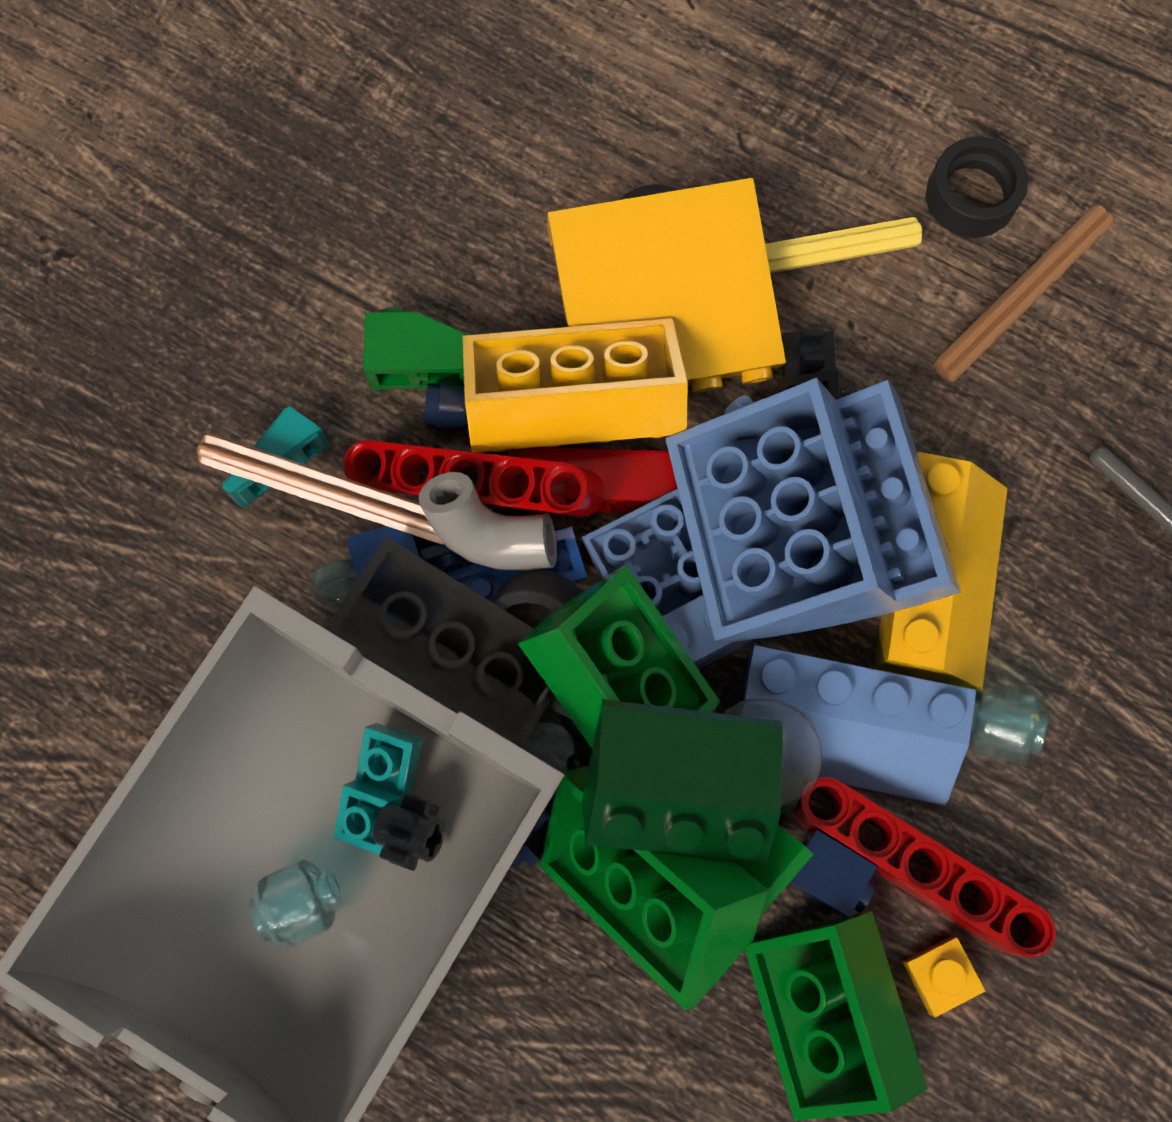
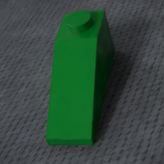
[363,307,467,390]

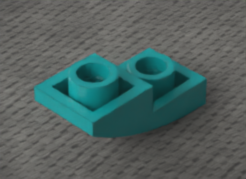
[334,723,424,855]

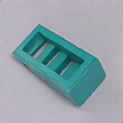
[222,406,329,509]

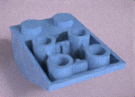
[582,489,752,670]

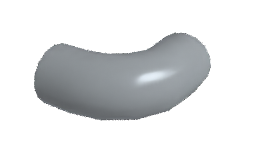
[419,472,557,570]

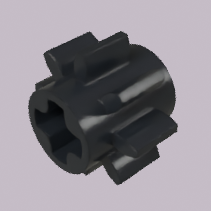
[373,793,446,871]

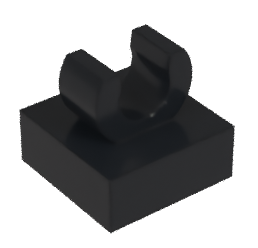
[781,329,836,378]

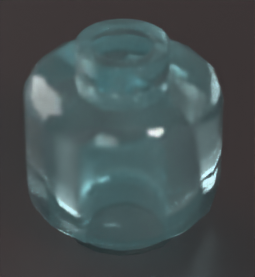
[971,686,1050,764]
[249,859,342,947]

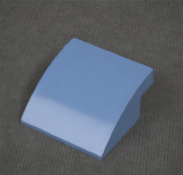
[665,378,961,643]

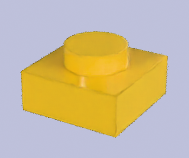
[902,937,986,1017]

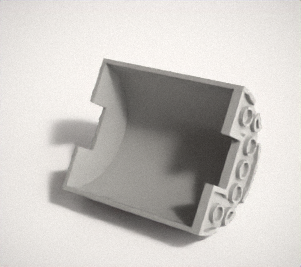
[0,586,564,1122]

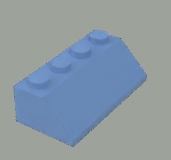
[736,645,976,806]

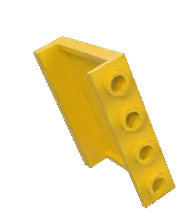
[547,178,786,393]

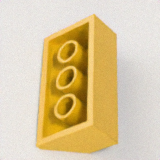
[462,318,688,452]
[874,452,1008,691]

